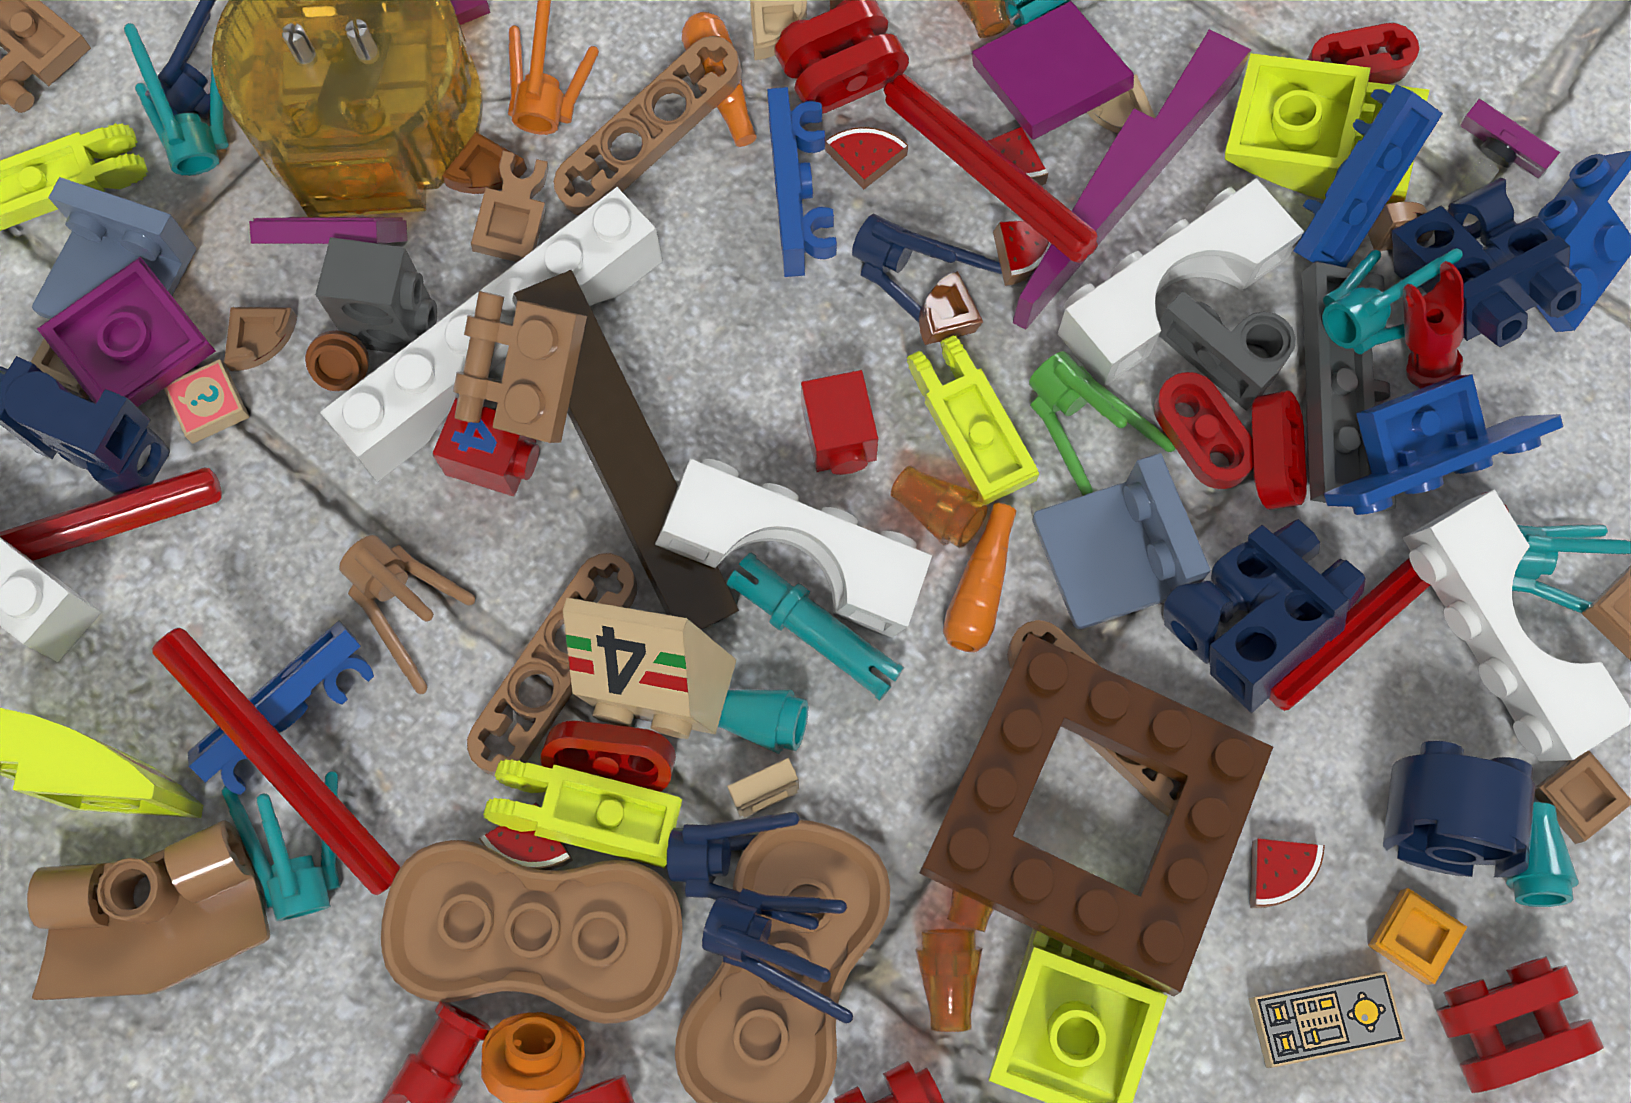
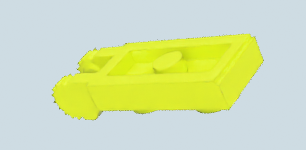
[0,123,148,231]
[907,335,1039,507]
[483,759,682,868]

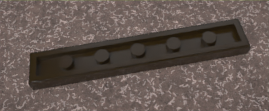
[512,270,739,630]

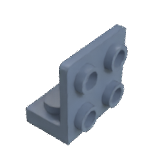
[32,177,197,319]
[1032,453,1211,630]

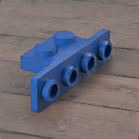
[1536,151,1631,332]
[1324,374,1563,515]

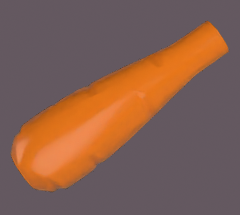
[682,12,757,147]
[943,503,1017,652]

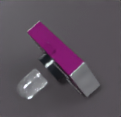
[1459,98,1561,194]

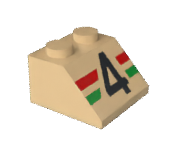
[563,598,737,739]

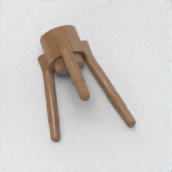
[339,535,475,694]

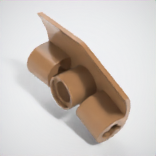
[27,820,270,1000]

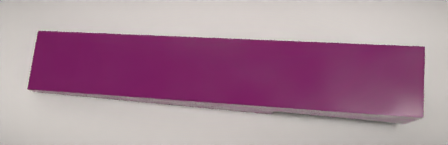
[1013,29,1251,330]

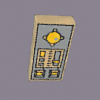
[1248,971,1406,1068]

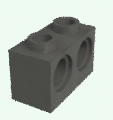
[315,237,437,354]

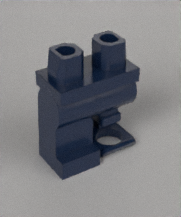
[1392,178,1582,347]
[0,356,170,495]
[1164,519,1366,713]

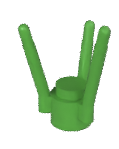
[1029,351,1175,496]

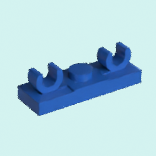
[1293,84,1443,268]
[767,87,837,277]
[188,620,374,795]

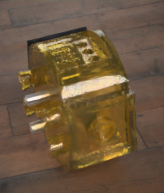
[212,0,483,217]

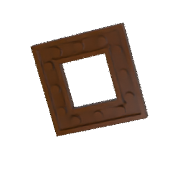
[919,633,1273,997]

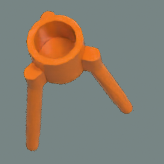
[508,0,599,135]

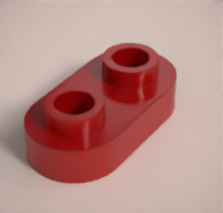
[1154,372,1254,489]
[540,720,676,792]

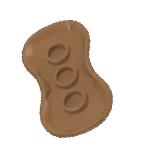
[675,820,890,1103]
[381,840,682,1024]

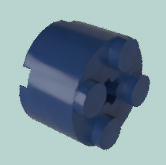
[1383,741,1535,878]

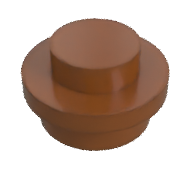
[305,330,370,391]

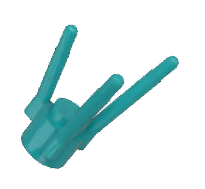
[124,23,229,176]
[1322,248,1463,354]
[1512,524,1631,613]
[222,771,341,921]

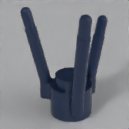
[145,0,269,120]
[852,213,1002,323]
[667,812,819,930]
[702,888,853,1024]

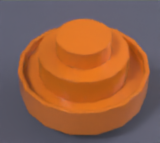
[481,1012,585,1103]

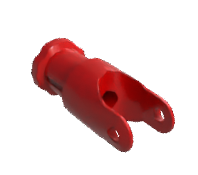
[1403,261,1464,389]
[381,1001,492,1103]

